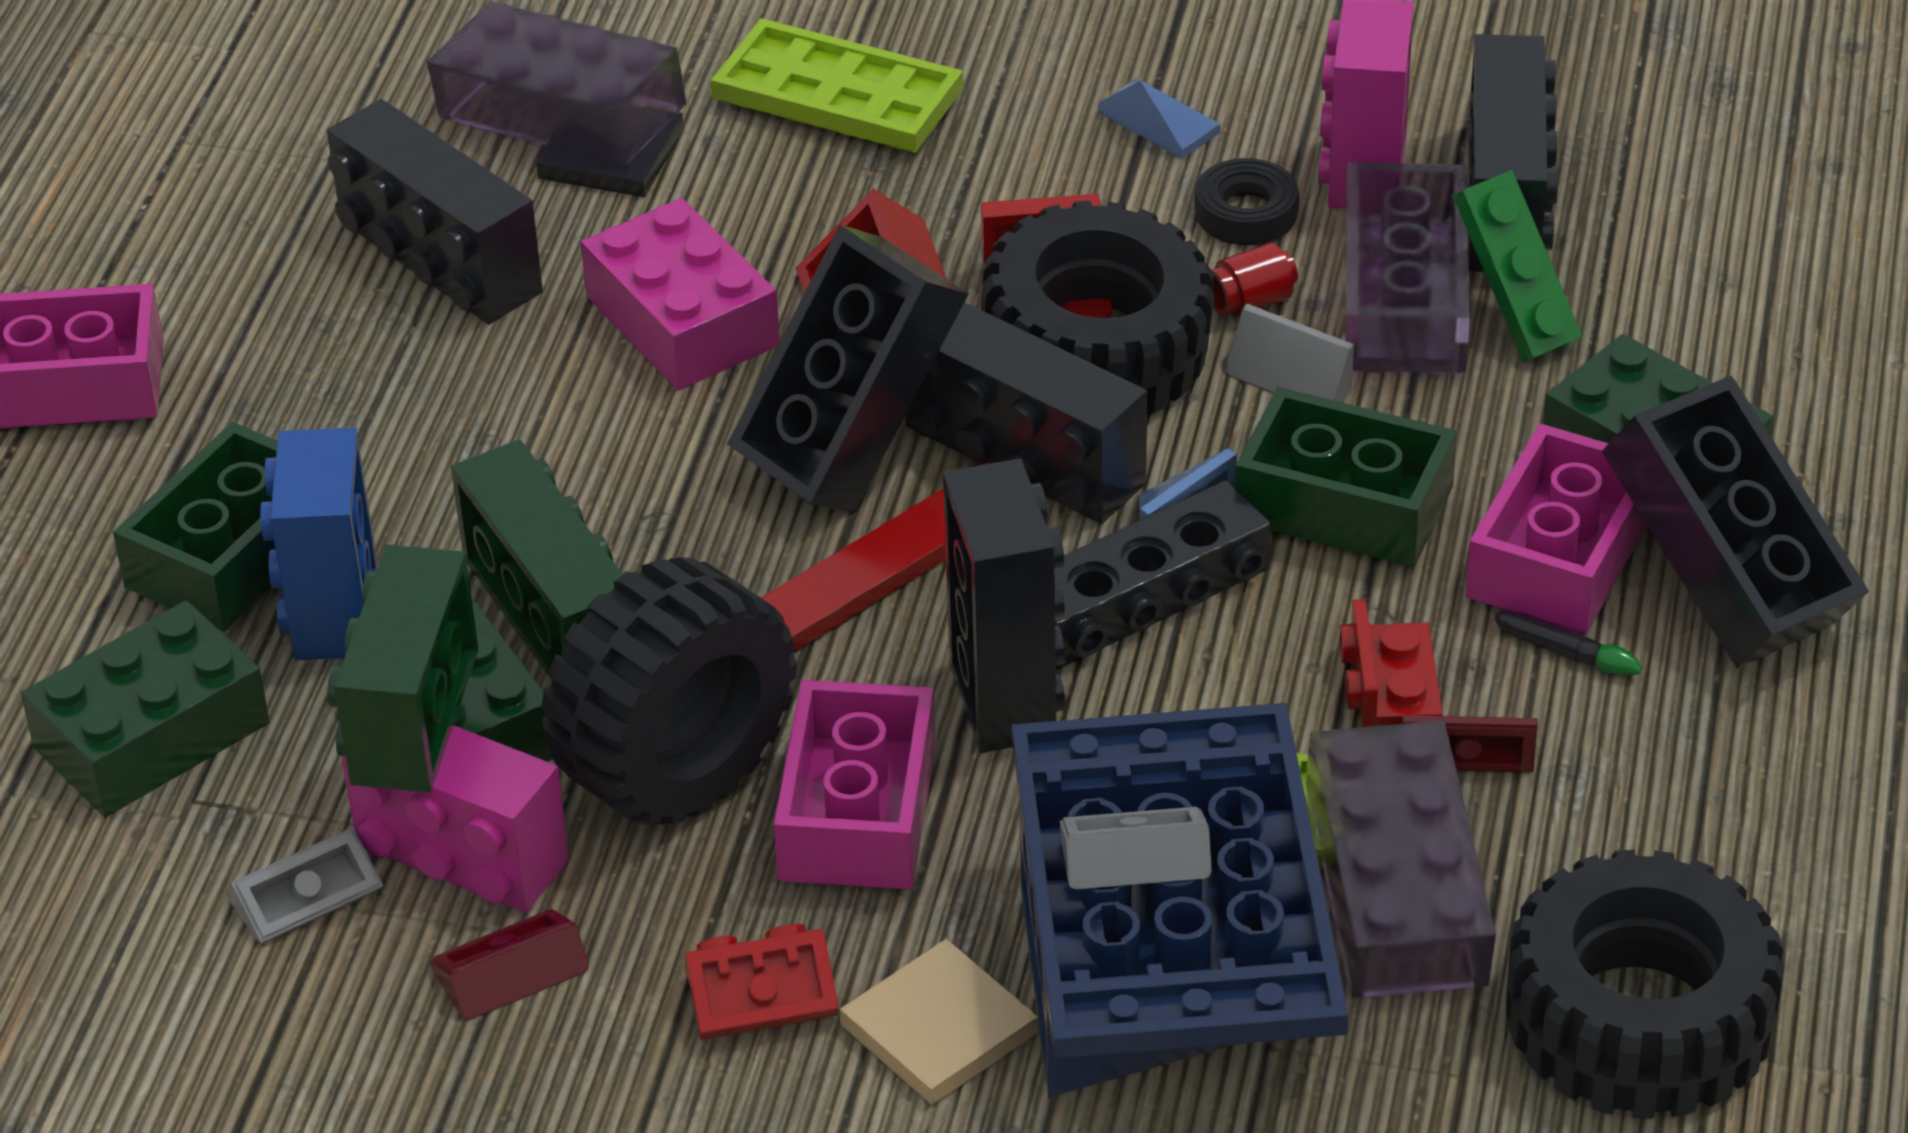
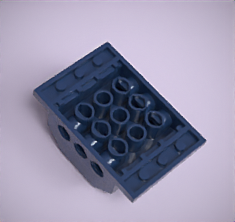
[1012,703,1349,1098]

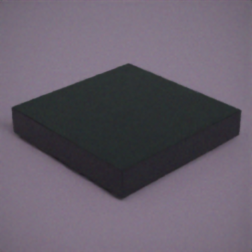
[536,95,684,197]

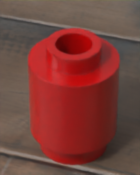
[1211,242,1298,317]

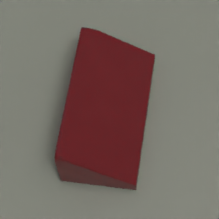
[1399,715,1538,772]
[429,909,589,1019]

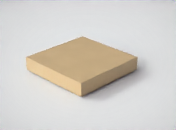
[840,939,1038,1105]

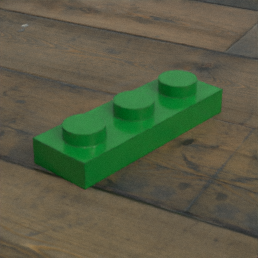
[1452,170,1583,362]

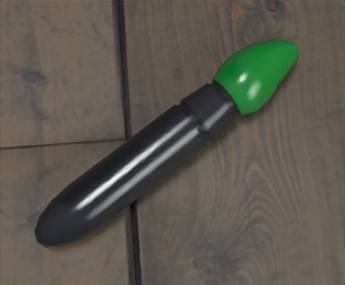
[1495,611,1642,675]

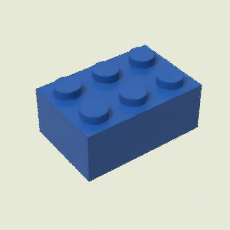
[260,427,378,660]

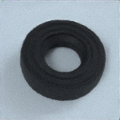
[1194,158,1299,245]

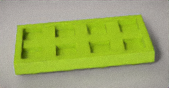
[711,18,964,153]

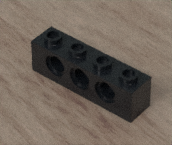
[1054,480,1270,669]

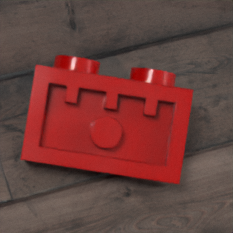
[1339,600,1443,736]
[684,924,839,1040]

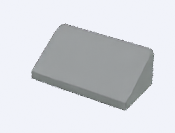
[1226,304,1354,402]
[1059,807,1211,889]
[226,827,383,945]

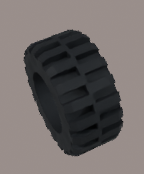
[981,201,1214,415]
[542,557,797,825]
[1506,849,1784,1119]

